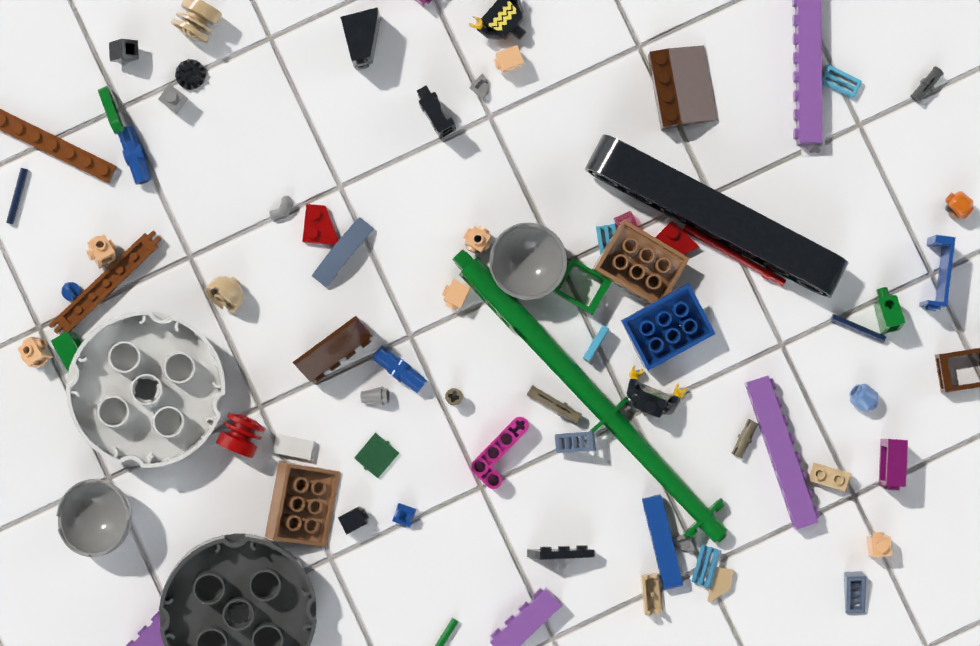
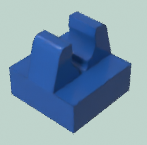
[392,503,416,527]

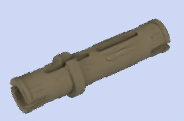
[527,385,582,424]

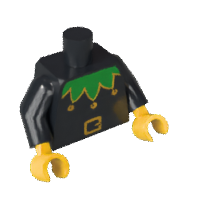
[627,366,687,418]

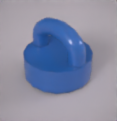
[61,282,82,301]

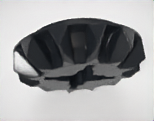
[175,59,206,90]

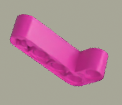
[471,417,529,489]

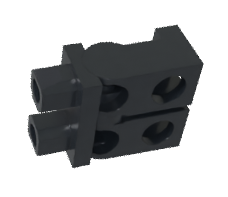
[417,85,456,139]

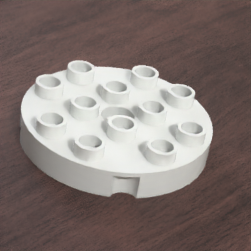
[66,311,225,468]

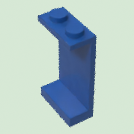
[919,235,956,311]

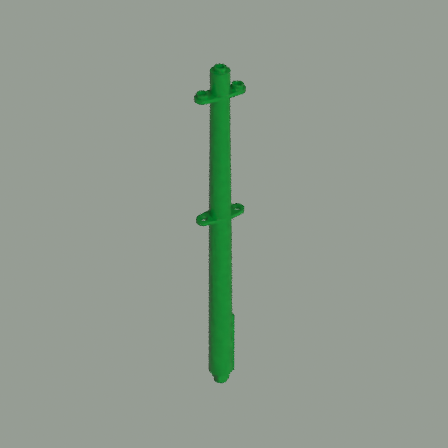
[452,249,728,543]

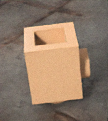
[494,45,524,74]
[442,279,471,310]
[866,532,892,557]

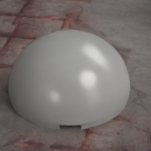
[489,222,567,300]
[56,479,132,557]

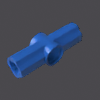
[118,125,152,185]
[372,345,427,393]

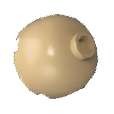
[204,276,244,313]

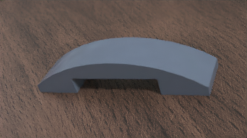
[312,217,374,288]

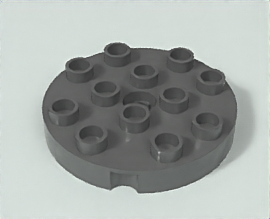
[159,533,317,646]

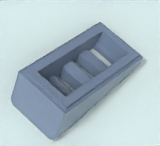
[555,431,596,453]
[844,571,866,614]

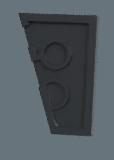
[527,545,595,560]

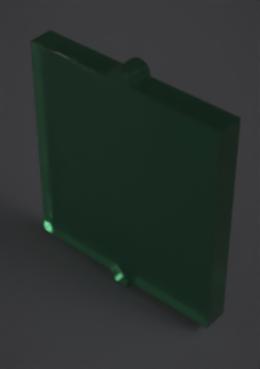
[354,432,399,478]

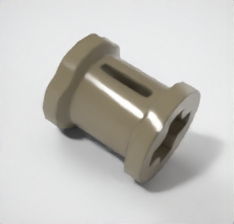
[445,388,463,405]

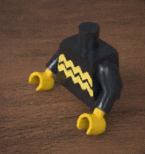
[469,0,527,40]

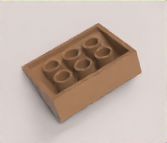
[592,219,690,304]
[265,461,340,547]

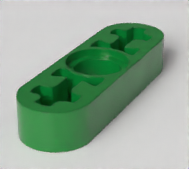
[98,86,125,135]

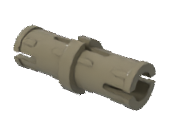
[731,419,759,458]

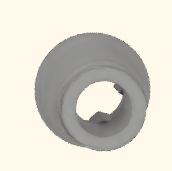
[360,386,390,405]

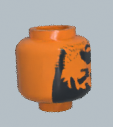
[945,191,974,219]

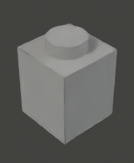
[158,84,188,114]

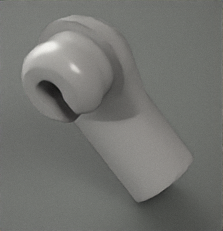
[269,196,293,220]

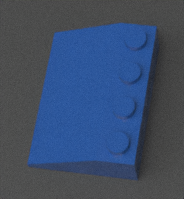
[621,283,715,371]

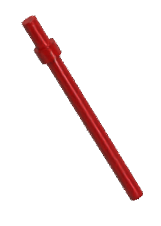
[683,224,786,286]

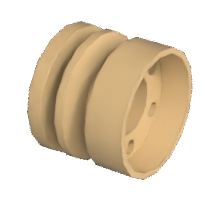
[171,0,222,43]

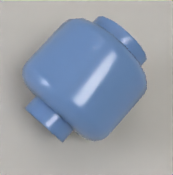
[849,384,879,412]

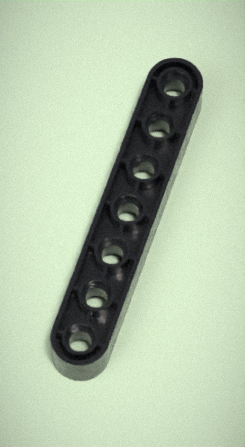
[585,134,849,298]

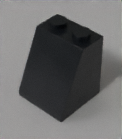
[340,7,381,70]

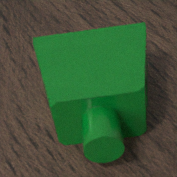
[874,287,906,334]

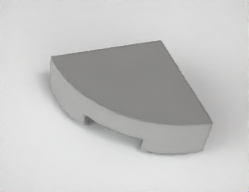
[469,74,488,101]
[672,534,696,552]

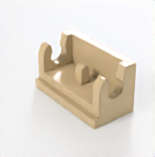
[640,573,663,615]

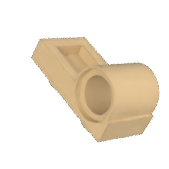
[808,463,852,492]

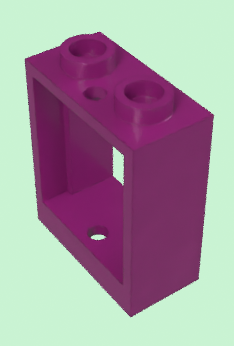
[878,438,908,490]

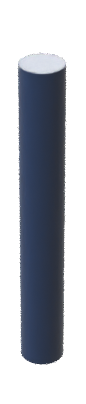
[6,168,28,225]
[830,314,886,343]

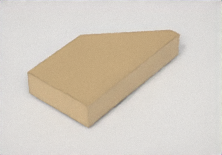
[707,567,734,602]

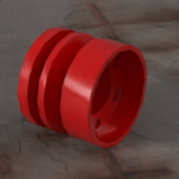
[216,412,266,458]

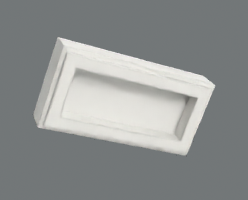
[273,434,315,460]

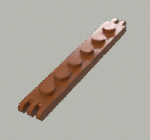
[48,230,162,335]

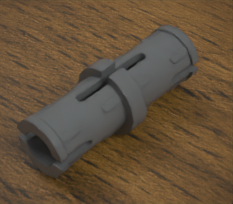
[910,66,944,103]

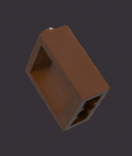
[935,348,980,393]

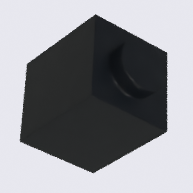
[109,39,139,63]
[338,506,369,535]

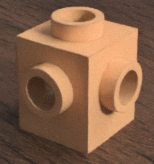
[463,226,492,254]
[86,234,116,269]
[18,337,53,368]

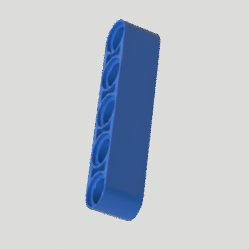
[642,494,683,591]

